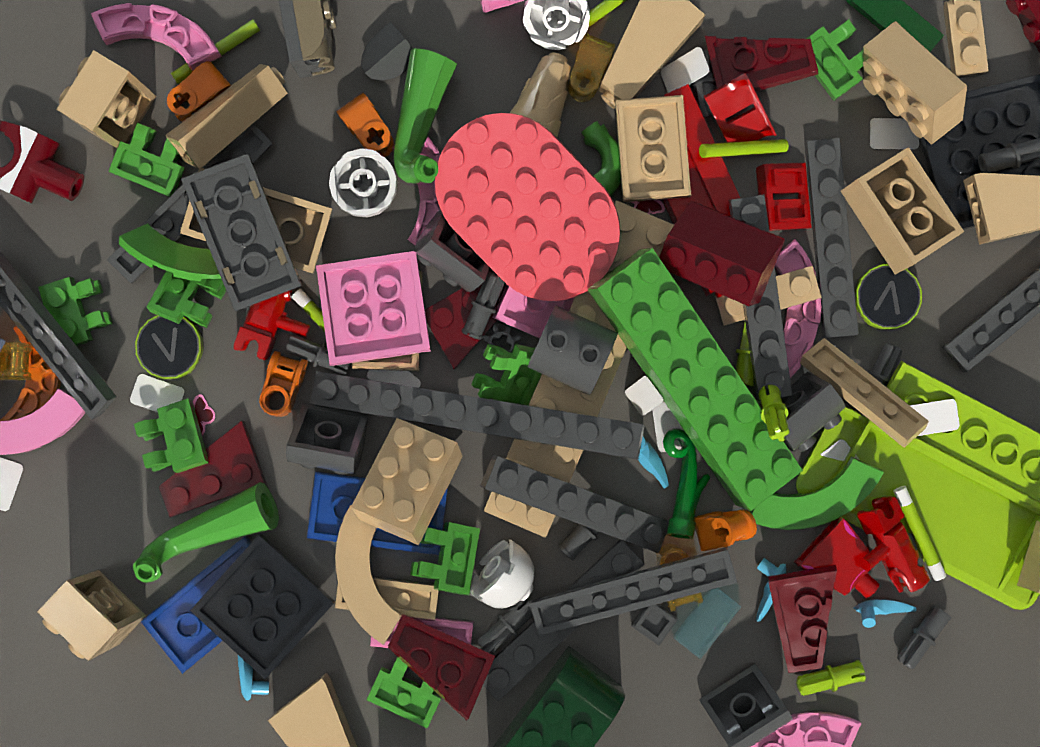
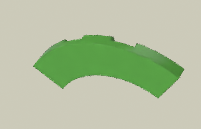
[119,223,221,282]
[750,456,884,530]

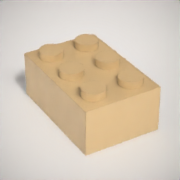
[863,21,967,145]
[56,50,157,148]
[841,147,964,275]
[351,418,463,545]
[37,570,146,661]

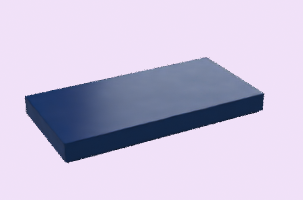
[307,472,448,555]
[141,536,252,674]

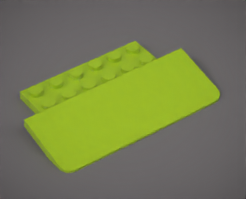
[796,360,1040,610]

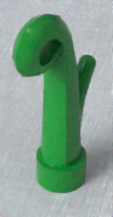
[663,428,710,539]

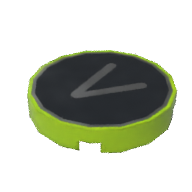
[854,264,922,330]
[135,315,203,379]

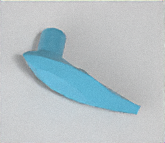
[638,437,669,489]
[756,558,787,622]
[853,599,916,628]
[238,655,269,701]

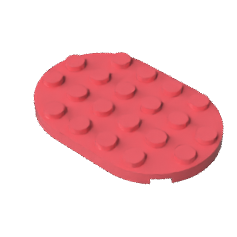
[435,113,620,301]

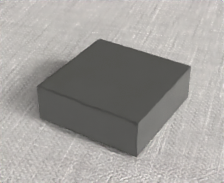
[631,604,678,646]

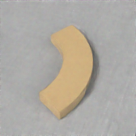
[335,505,402,645]

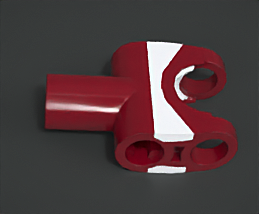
[0,121,84,203]

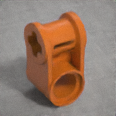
[167,61,231,122]
[336,92,394,157]
[259,351,308,417]
[693,509,757,551]

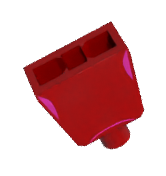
[794,517,880,598]

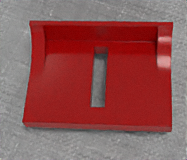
[703,73,776,143]
[756,163,812,231]

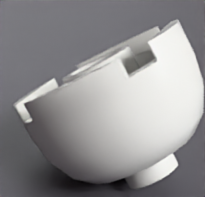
[523,0,590,50]
[329,149,398,218]
[470,539,534,609]

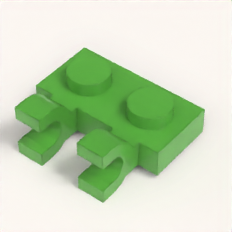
[806,19,864,101]
[108,122,185,197]
[147,271,226,328]
[38,277,113,346]
[471,344,542,405]
[134,398,209,473]
[410,522,480,595]
[367,657,442,728]

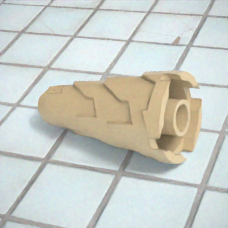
[510,52,571,137]

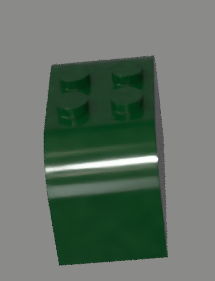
[493,646,625,747]

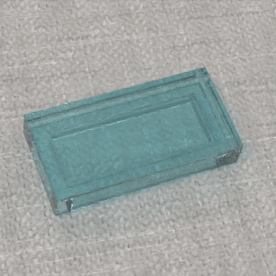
[673,588,741,659]

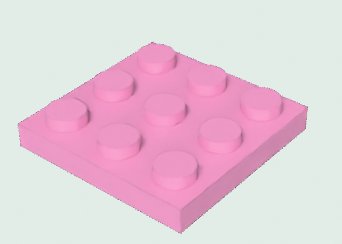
[316,251,431,366]

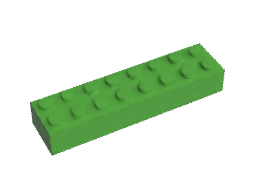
[587,248,803,511]

